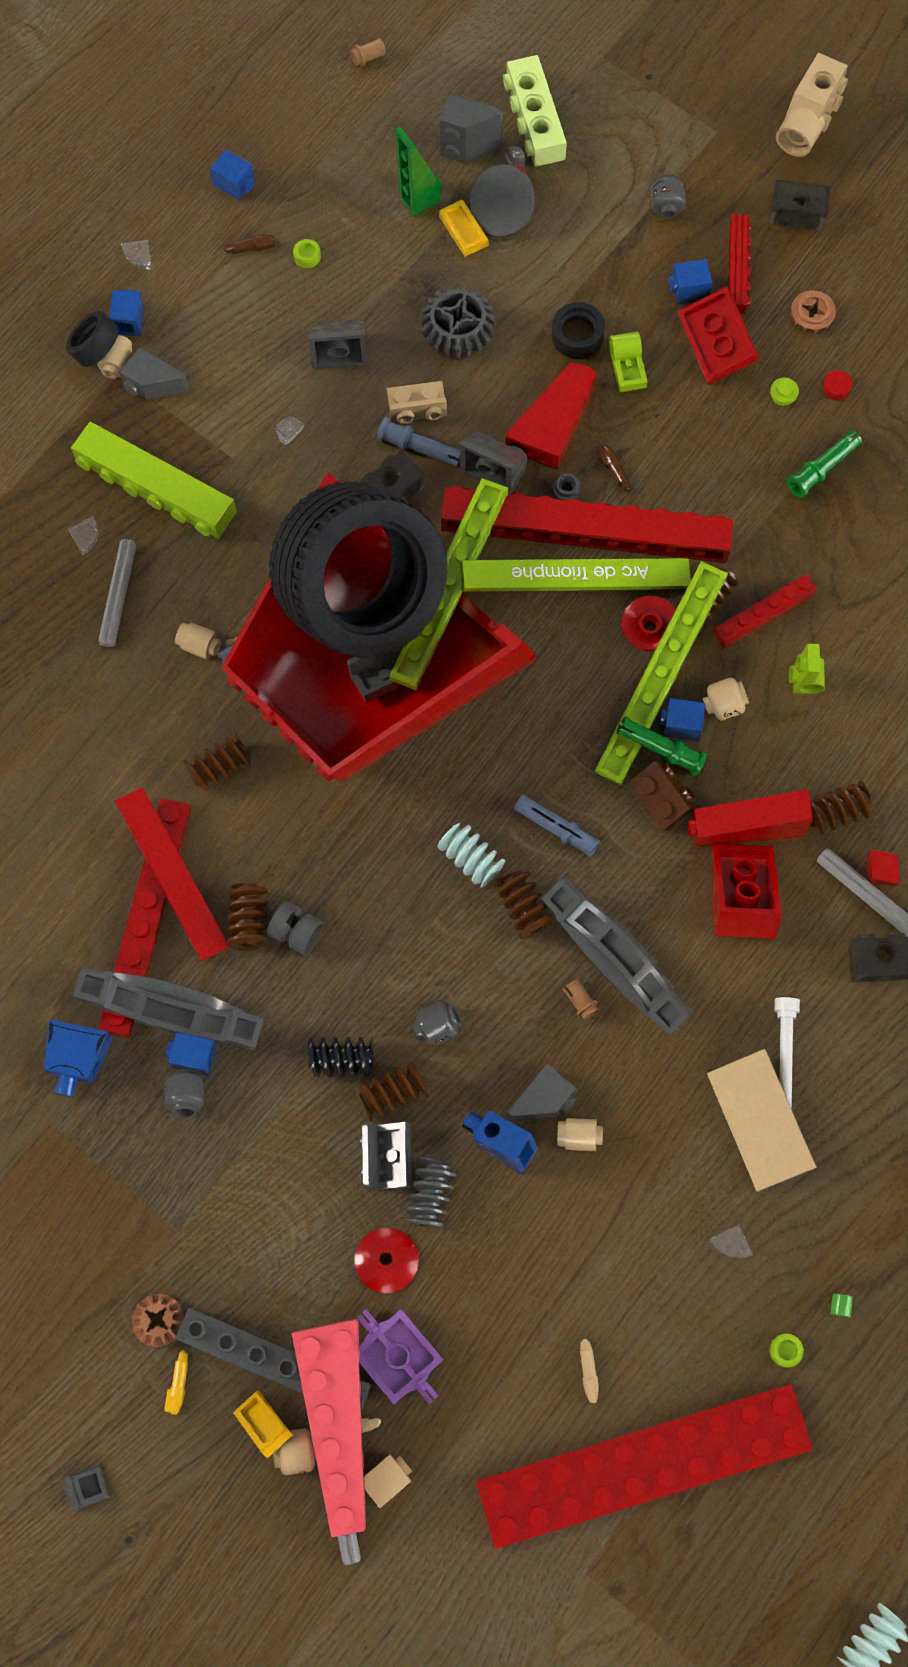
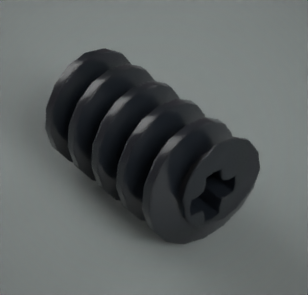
[308,1037,374,1077]

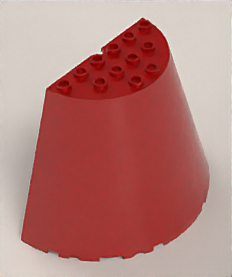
[221,472,537,782]

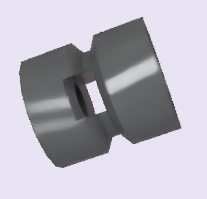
[267,901,324,956]

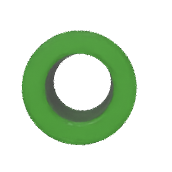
[830,1294,853,1318]

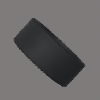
[552,302,605,359]
[66,311,119,367]

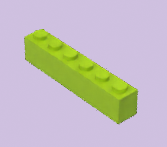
[71,422,237,539]

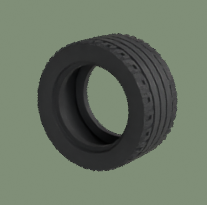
[269,481,447,658]

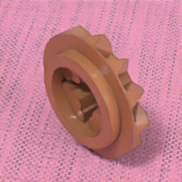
[791,290,836,333]
[132,1294,184,1347]

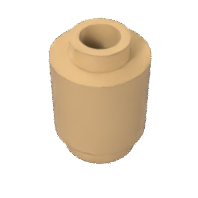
[97,335,133,379]
[175,622,221,660]
[557,1118,603,1151]

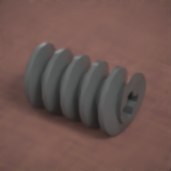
[404,1157,457,1229]

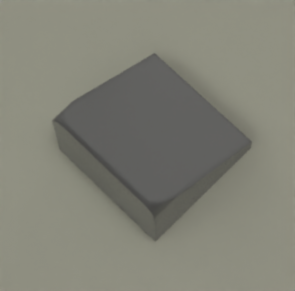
[62,1465,110,1512]

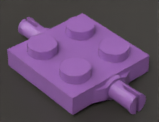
[357,1309,444,1405]

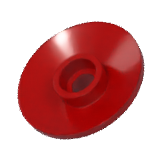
[621,596,676,651]
[355,1228,419,1293]

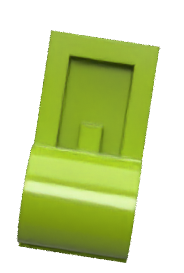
[608,331,648,392]
[789,644,825,694]

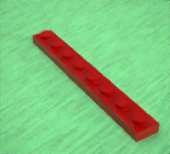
[98,798,191,1038]

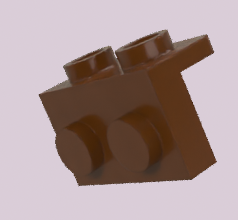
[628,761,699,831]

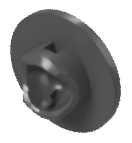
[470,165,535,236]

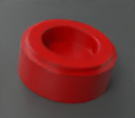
[823,370,852,400]

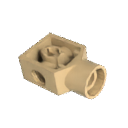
[776,52,848,157]

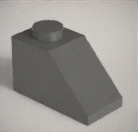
[119,347,189,400]
[506,1064,577,1121]

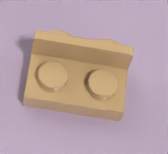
[387,381,447,424]

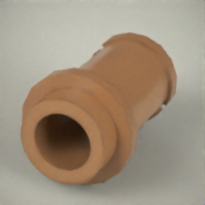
[350,38,386,67]
[562,979,599,1020]

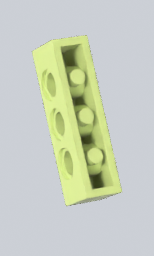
[503,55,567,167]

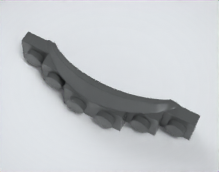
[542,877,693,1036]
[72,967,264,1051]

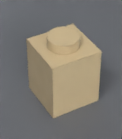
[364,1454,412,1508]

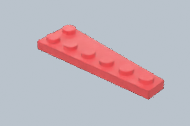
[292,1318,366,1538]

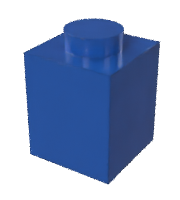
[210,150,255,200]
[668,259,712,303]
[109,289,145,336]
[659,698,705,741]
[166,1032,217,1076]

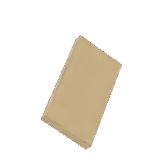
[707,1049,817,1192]

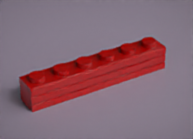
[728,214,752,314]
[713,574,817,649]

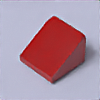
[867,850,899,885]

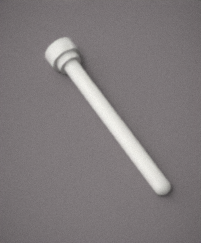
[774,997,800,1109]

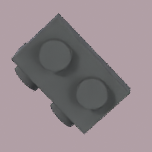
[347,647,404,703]
[360,1122,412,1191]

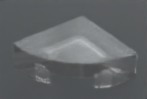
[505,146,525,170]
[121,239,152,269]
[276,416,305,445]
[68,516,98,556]
[709,1225,753,1259]

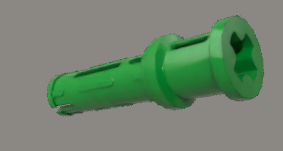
[786,430,862,498]
[616,716,707,777]

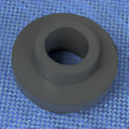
[553,474,581,501]

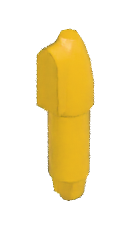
[165,1350,189,1415]

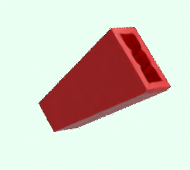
[505,362,597,470]
[687,790,813,847]

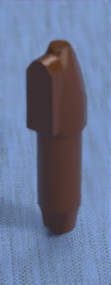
[224,234,275,253]
[597,445,631,491]

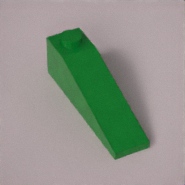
[395,126,442,217]

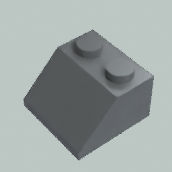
[440,94,503,162]
[308,320,368,369]
[460,431,527,494]

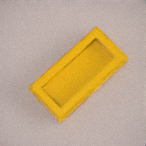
[439,199,489,257]
[233,1390,293,1459]

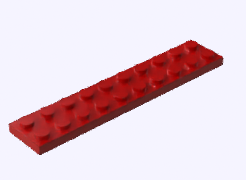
[476,1384,813,1549]

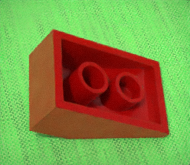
[712,844,782,939]

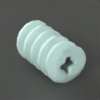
[437,823,506,888]
[837,1603,908,1667]

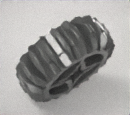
[420,284,496,359]

